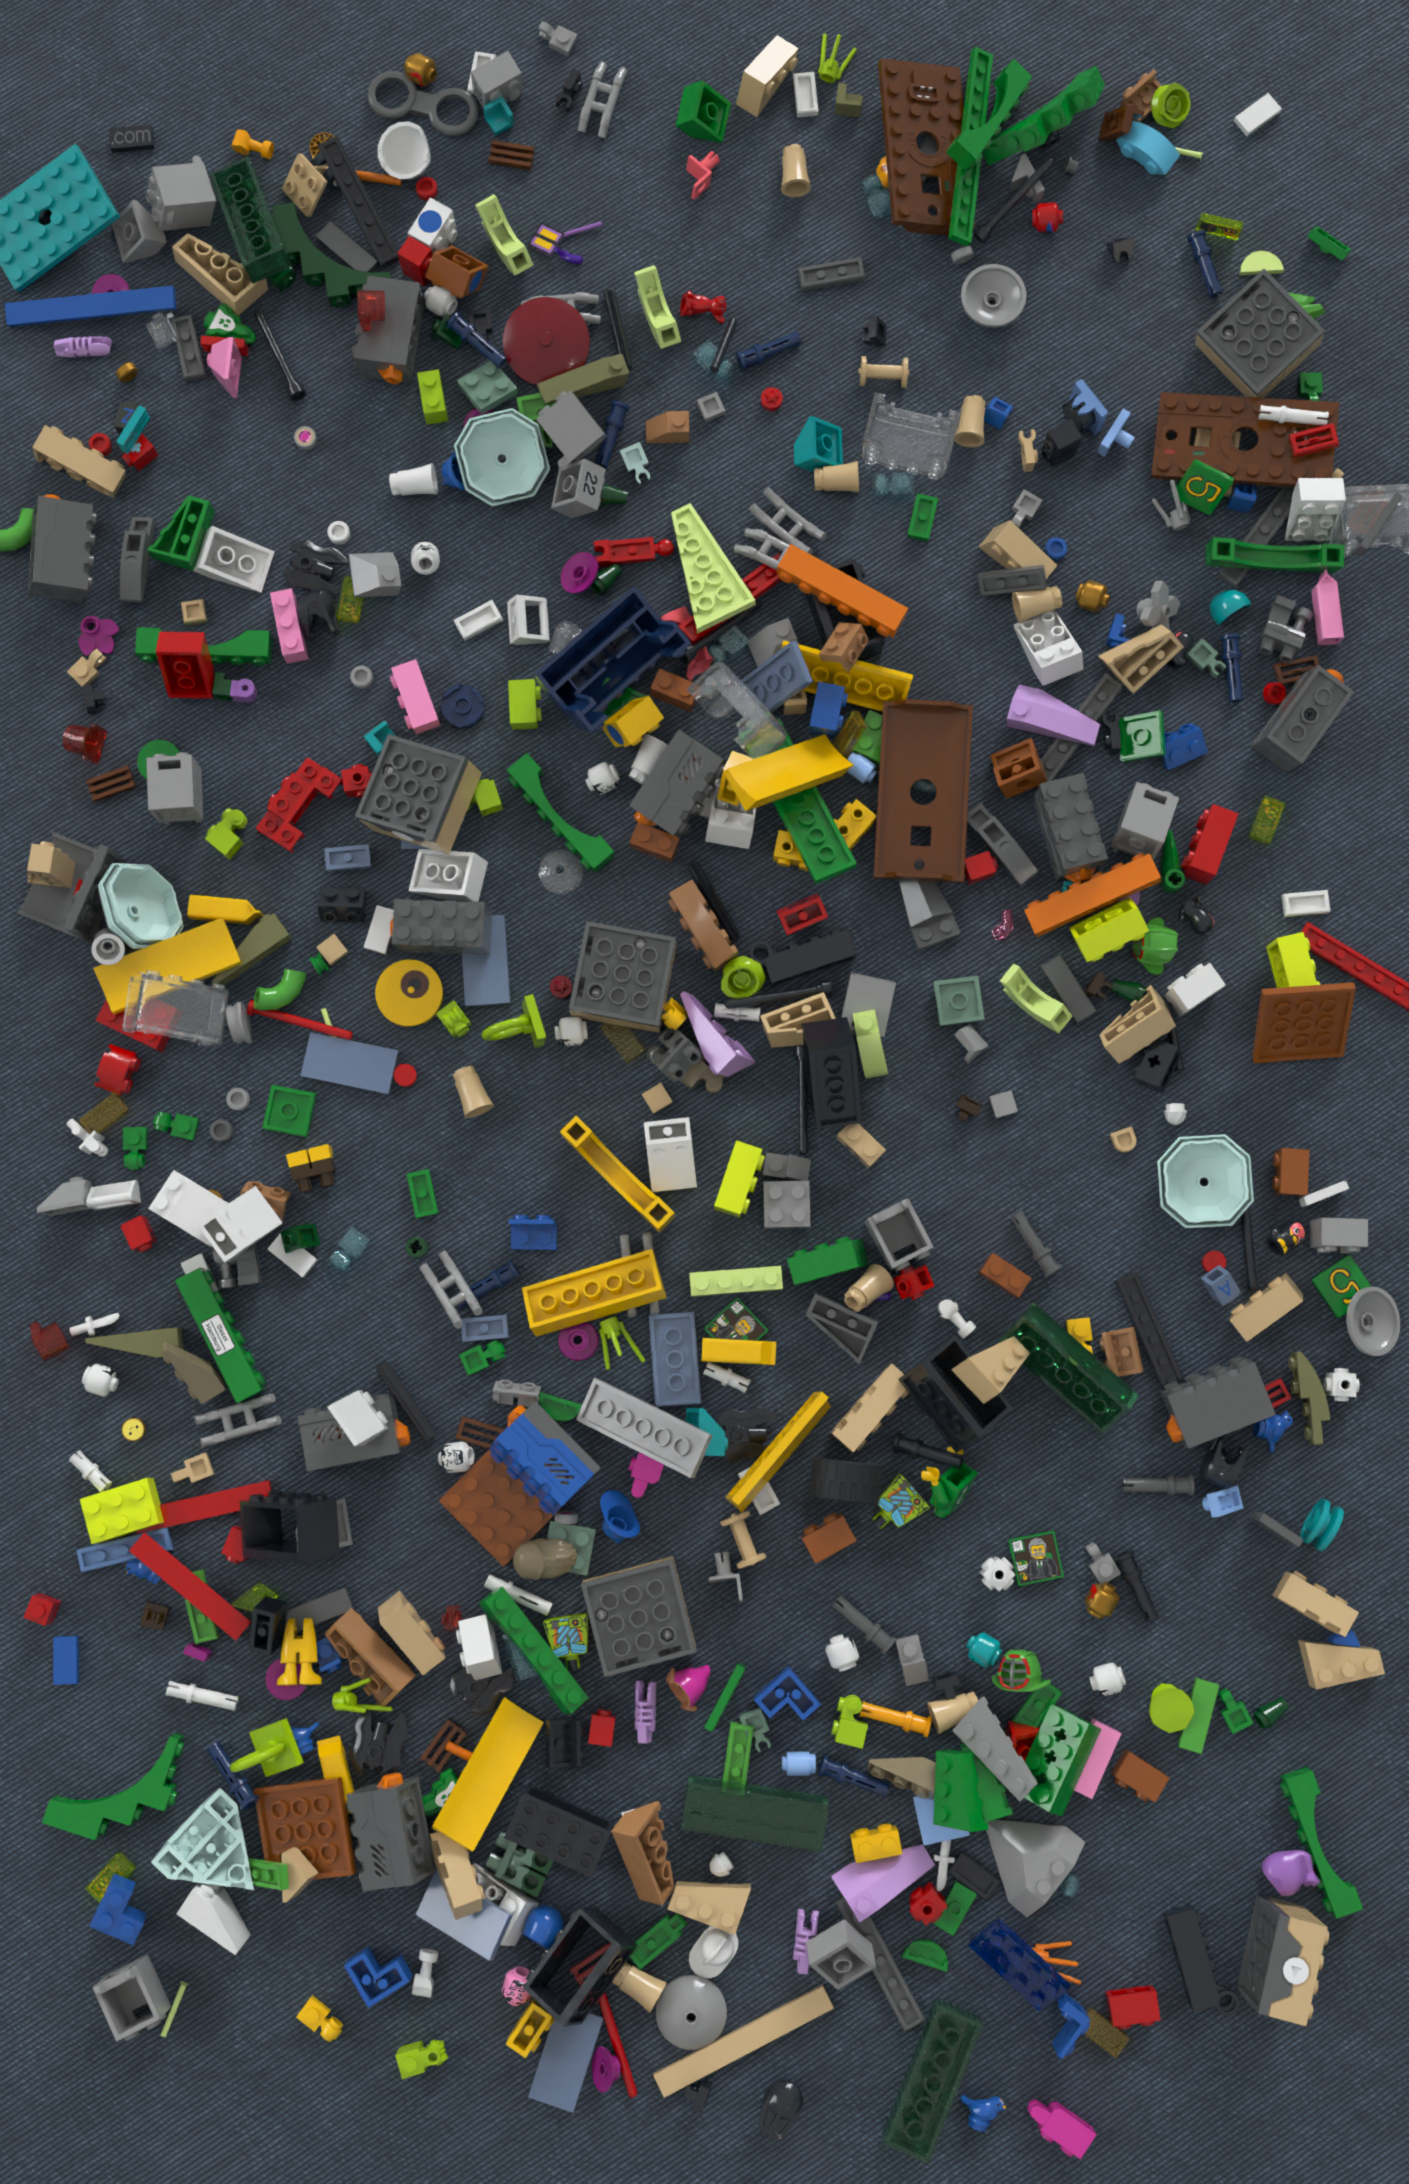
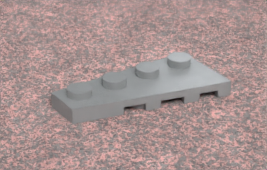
[952,1697,1038,1802]

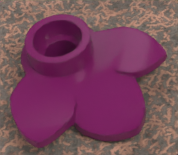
[78,616,120,656]

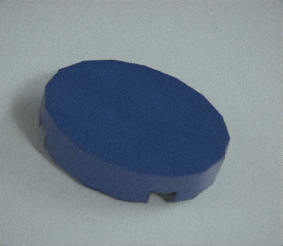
[441,684,485,729]

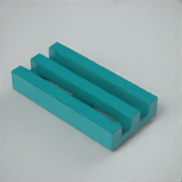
[117,405,151,454]

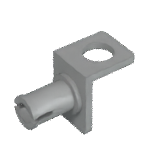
[708,1552,743,1603]

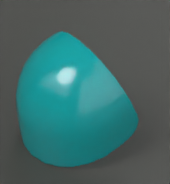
[1210,590,1252,625]

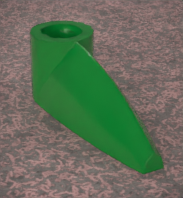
[1161,830,1185,893]

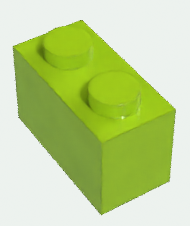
[417,369,448,425]
[508,679,542,730]

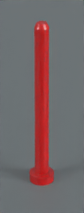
[247,1000,353,1040]
[598,1992,637,2098]

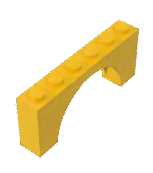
[560,1116,675,1233]

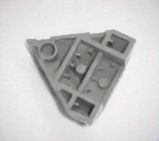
[984,1819,1085,1917]

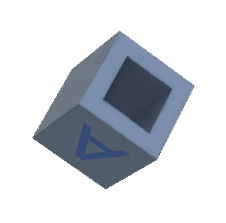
[1201,1265,1241,1306]

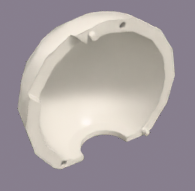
[378,122,431,180]

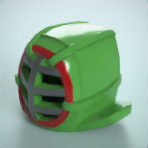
[1131,918,1178,975]
[992,1649,1051,1692]

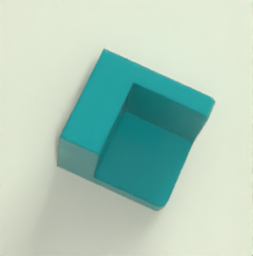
[484,96,514,136]
[364,721,396,757]

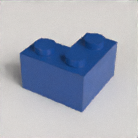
[809,682,848,738]
[754,1665,821,1721]
[89,1873,147,1945]
[344,1946,413,2008]

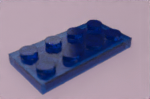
[968,1918,1071,2012]

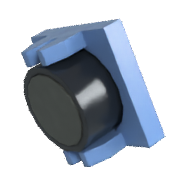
[1062,379,1108,435]

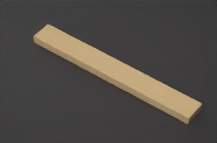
[653,1984,834,2098]

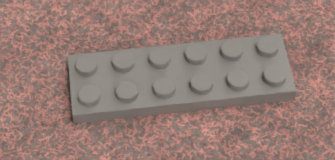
[576,1378,713,1478]

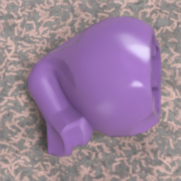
[1262,1850,1320,1896]

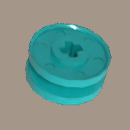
[1300,1498,1344,1552]

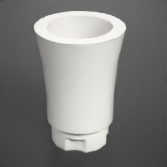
[389,463,438,496]
[629,734,668,785]
[92,928,125,965]

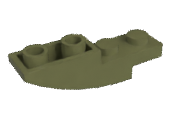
[1288,1352,1330,1445]

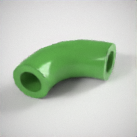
[0,508,33,552]
[253,969,306,1010]

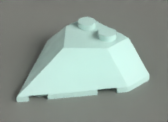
[151,1788,254,1890]

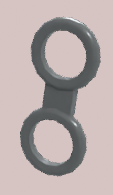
[367,71,479,136]

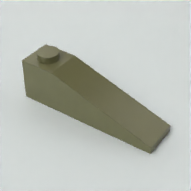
[537,354,630,405]
[212,913,293,989]
[85,1327,184,1362]

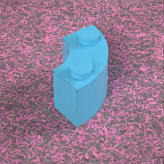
[1116,121,1180,175]

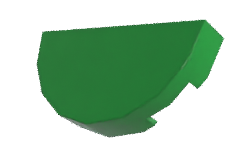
[539,1392,582,1422]
[901,1938,948,1972]

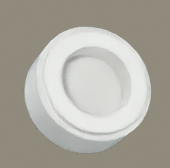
[327,521,350,545]

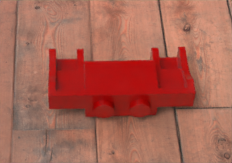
[255,757,343,854]

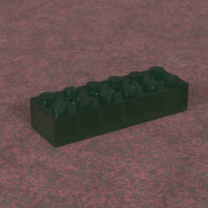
[209,156,292,284]
[998,1302,1139,1434]
[681,1775,829,1852]
[882,1998,983,2164]

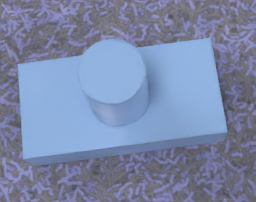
[1097,408,1135,457]
[1202,1485,1243,1518]

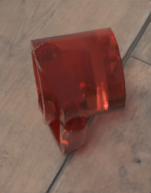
[357,290,385,332]
[63,724,107,764]
[30,1322,70,1361]

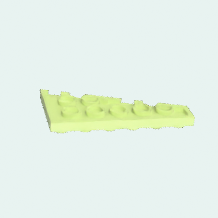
[671,503,755,634]

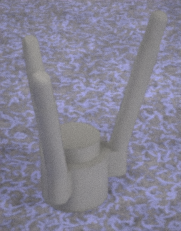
[1152,480,1190,531]

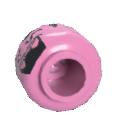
[502,1966,532,2006]

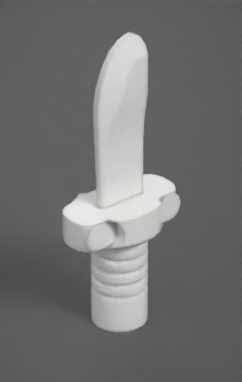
[70,1313,119,1336]
[934,1840,955,1891]

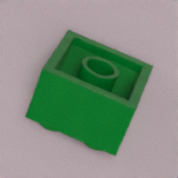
[675,80,731,143]

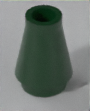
[600,483,628,505]
[591,564,622,595]
[1111,979,1146,1003]
[1253,1697,1289,1730]

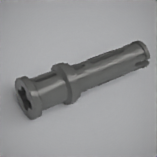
[1010,1211,1062,1278]
[1122,1475,1195,1496]
[832,1595,897,1655]

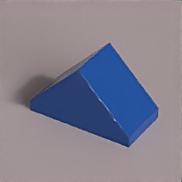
[1227,484,1256,513]

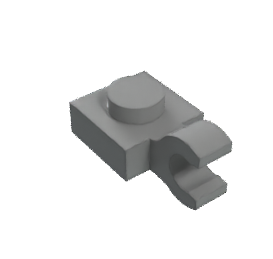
[538,21,578,56]
[1012,490,1042,528]
[1085,1542,1121,1584]

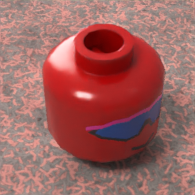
[1032,202,1063,233]

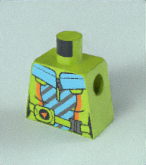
[872,1473,930,1529]
[543,1612,589,1670]

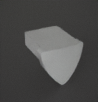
[955,1025,988,1064]

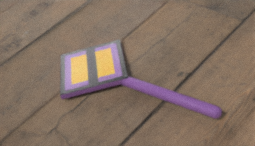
[528,222,602,257]

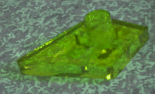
[231,1582,279,1612]

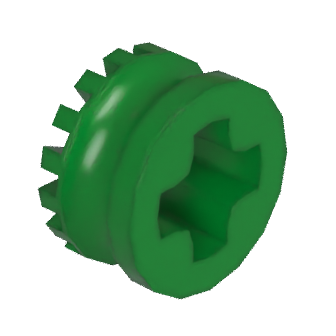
[310,952,329,975]

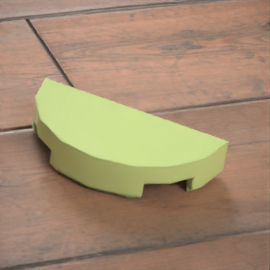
[1239,251,1284,276]

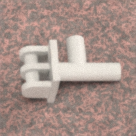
[66,1119,108,1157]

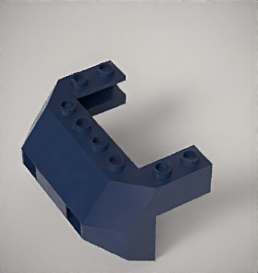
[535,585,691,732]

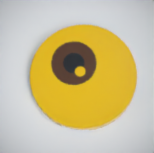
[375,960,443,1027]

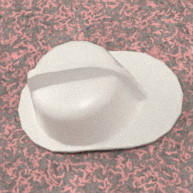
[689,1926,738,1978]

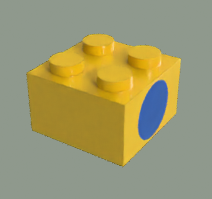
[602,696,664,747]

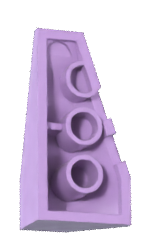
[1007,685,1100,746]
[680,991,755,1077]
[831,1844,935,1922]

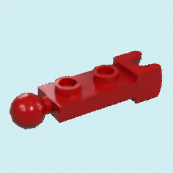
[593,537,674,568]

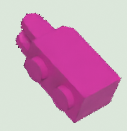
[628,1452,664,1498]
[1027,2099,1097,2159]

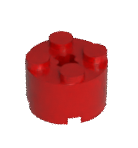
[94,1044,142,1096]

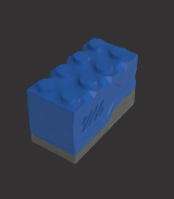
[488,1401,601,1516]

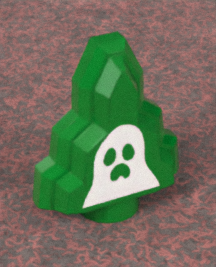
[204,303,257,344]
[422,1767,458,1816]

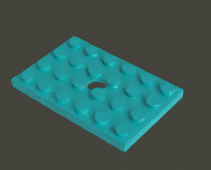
[0,144,120,292]

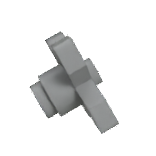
[1137,581,1180,630]

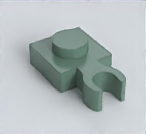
[1186,638,1226,678]
[739,1707,771,1752]

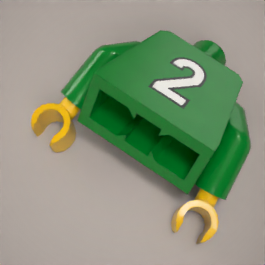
[921,1446,978,1518]

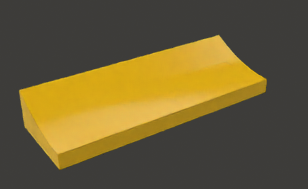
[781,640,913,712]
[723,734,854,811]
[93,918,242,1014]
[522,1249,667,1337]
[725,1392,831,1512]
[432,1697,544,1852]

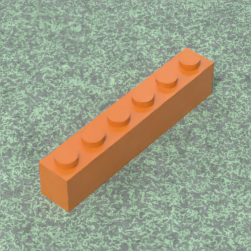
[777,544,908,638]
[1024,853,1161,938]

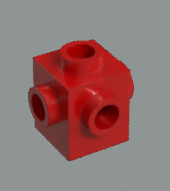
[341,764,373,798]
[893,1265,934,1300]
[909,1882,947,1925]

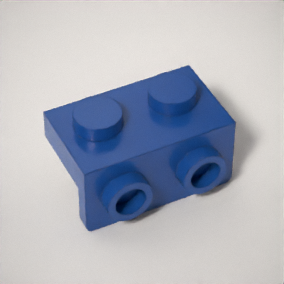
[1161,723,1208,770]

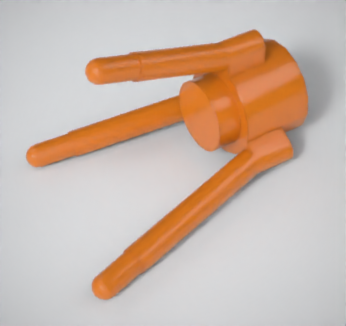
[1028,1941,1081,1985]

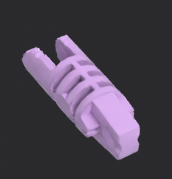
[54,336,112,358]
[635,1681,657,1744]
[793,1909,819,1974]

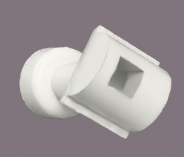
[937,1299,976,1339]
[412,1949,439,1998]

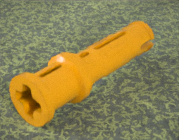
[860,1701,932,1737]

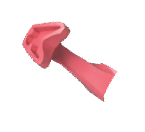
[660,606,713,681]

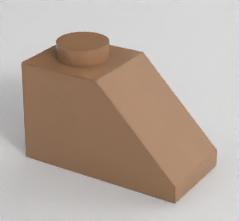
[646,411,690,444]

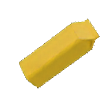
[187,895,264,925]
[701,1338,776,1365]
[317,1735,354,1814]

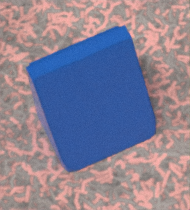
[984,397,1013,429]
[1327,1630,1361,1647]

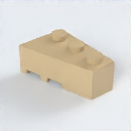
[736,35,799,117]
[978,520,1057,579]
[1099,624,1184,694]
[27,841,75,888]
[760,992,836,1048]
[1229,1273,1303,1342]
[430,1832,485,1920]
[668,1881,751,1935]

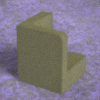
[835,83,863,118]

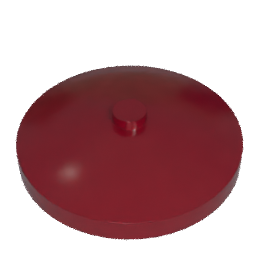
[503,297,590,387]

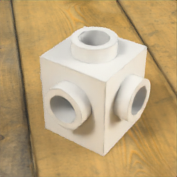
[1324,1368,1360,1401]
[979,1556,1015,1591]

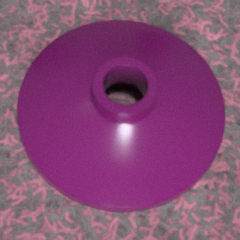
[561,552,598,594]

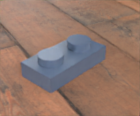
[324,844,372,872]
[461,1315,509,1342]

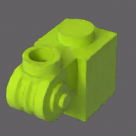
[466,779,503,817]
[205,808,248,860]
[436,1000,472,1038]
[831,1695,868,1749]
[395,2040,448,2079]

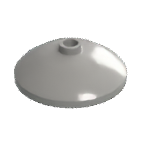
[961,264,1026,328]
[1346,1287,1400,1356]
[656,1975,727,2050]

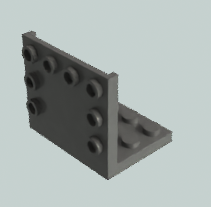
[17,832,128,944]

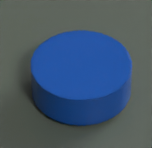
[1044,537,1067,561]

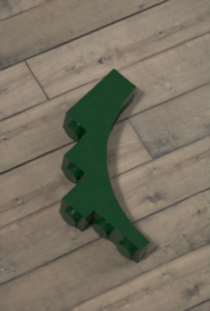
[273,203,392,308]

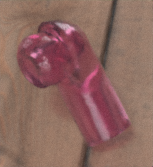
[991,910,1013,940]

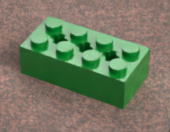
[1025,1704,1101,1816]

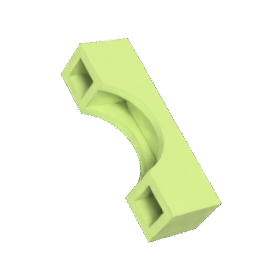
[689,1266,783,1297]

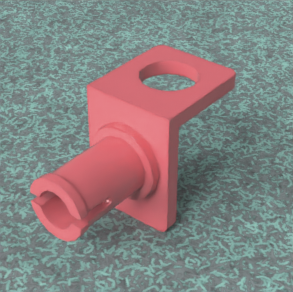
[686,151,720,200]

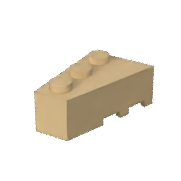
[1100,985,1176,1064]
[952,1336,1030,1404]
[1272,1571,1359,1637]
[378,1591,446,1675]
[1298,1640,1385,1689]

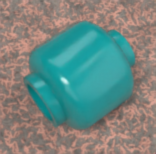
[966,1632,1003,1668]

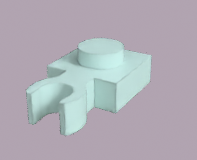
[620,442,650,485]

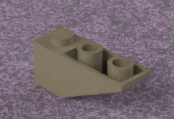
[161,1341,226,1404]
[868,1757,936,1800]

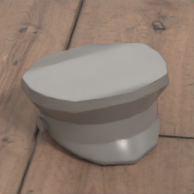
[225,1002,252,1044]

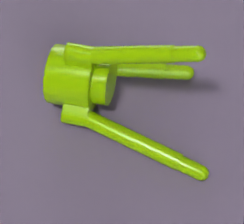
[817,33,857,83]
[599,1317,645,1370]
[332,1678,393,1713]

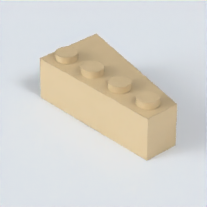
[172,233,268,316]
[32,425,126,498]
[830,1363,908,1452]

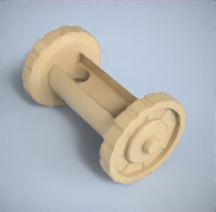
[859,356,909,388]
[720,1510,766,1569]

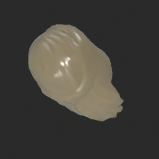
[513,1538,577,1580]

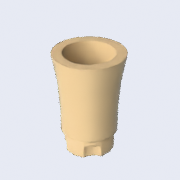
[781,144,811,197]
[954,395,985,448]
[814,461,859,492]
[1012,586,1062,623]
[453,1066,494,1118]
[844,1264,893,1312]
[927,1692,978,1734]
[612,1963,667,2013]

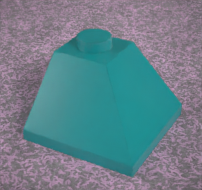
[794,416,843,471]
[686,1408,728,1456]

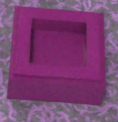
[183,1643,212,1662]

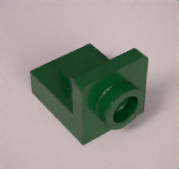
[262,257,296,292]
[430,314,462,349]
[280,1223,320,1253]

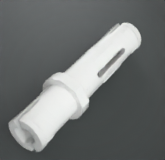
[1259,405,1329,426]
[484,1574,553,1616]
[166,1681,239,1711]

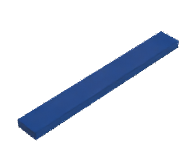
[5,286,177,327]

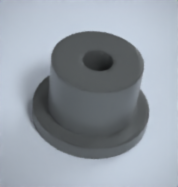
[1063,156,1079,175]

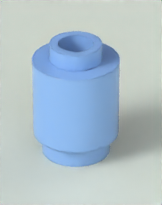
[847,752,877,784]
[782,1751,816,1776]

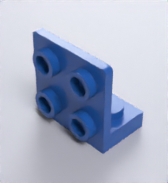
[508,1215,557,1250]
[1052,1989,1090,2059]

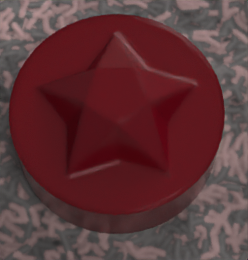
[550,976,573,999]

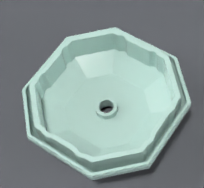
[454,408,550,507]
[98,863,184,949]
[1157,1134,1254,1228]

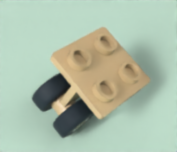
[282,152,339,217]

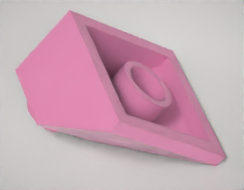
[207,337,242,398]

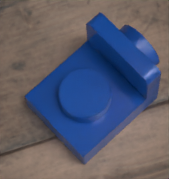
[1105,613,1130,649]
[316,1637,345,1674]

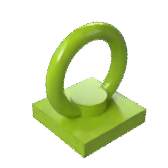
[482,994,546,1048]
[230,1718,304,1777]

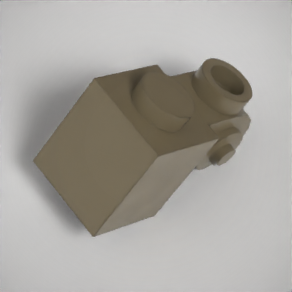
[681,1056,725,1094]

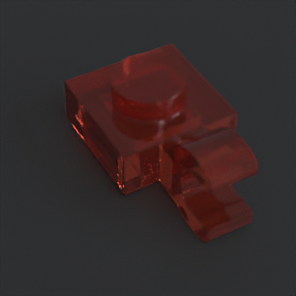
[441,1604,462,1631]

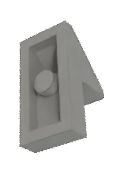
[1009,153,1045,204]
[763,1152,811,1181]
[895,1634,929,1686]

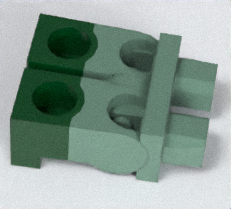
[486,1831,554,1898]

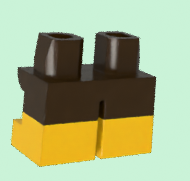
[286,1144,337,1193]

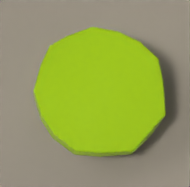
[1151,83,1191,128]
[721,956,766,998]
[1149,1683,1195,1733]

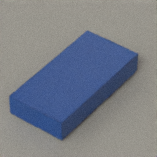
[53,1636,79,1685]

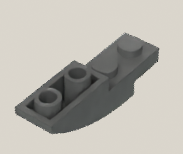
[120,517,156,603]
[967,803,1038,886]

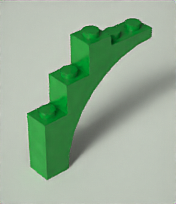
[982,66,1105,165]
[42,1733,185,1840]

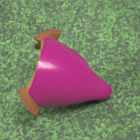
[666,1665,710,1712]

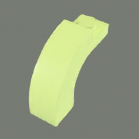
[475,194,533,275]
[634,265,681,349]
[1000,964,1072,1033]
[852,1009,888,1079]

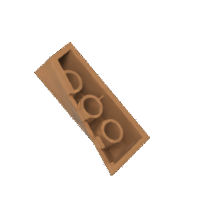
[668,880,738,973]
[325,1608,416,1712]
[612,1801,675,1906]

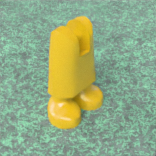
[277,1618,322,1686]

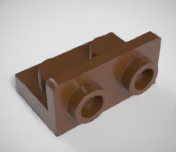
[1098,104,1144,142]

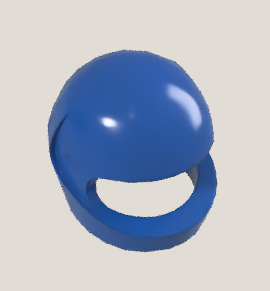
[522,1905,564,1949]

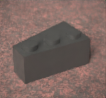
[806,1291,878,1364]

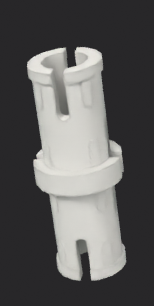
[714,1003,760,1022]
[703,1362,751,1393]
[69,1450,112,1492]

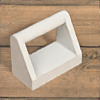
[507,595,550,645]
[86,1180,141,1210]

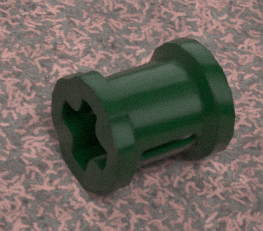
[406,1237,429,1258]

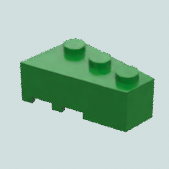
[147,495,215,571]
[787,1237,869,1285]
[959,1743,1013,1822]
[933,1749,989,1832]

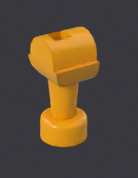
[231,129,274,160]

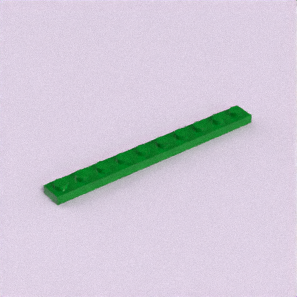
[948,47,993,247]

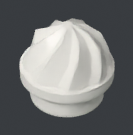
[1164,1103,1187,1125]
[710,1851,734,1877]

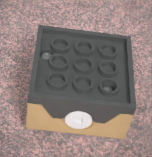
[1195,269,1325,398]
[355,734,482,855]
[569,921,676,1033]
[581,1556,697,1677]
[1236,1894,1329,2026]

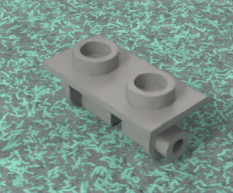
[492,1380,541,1407]

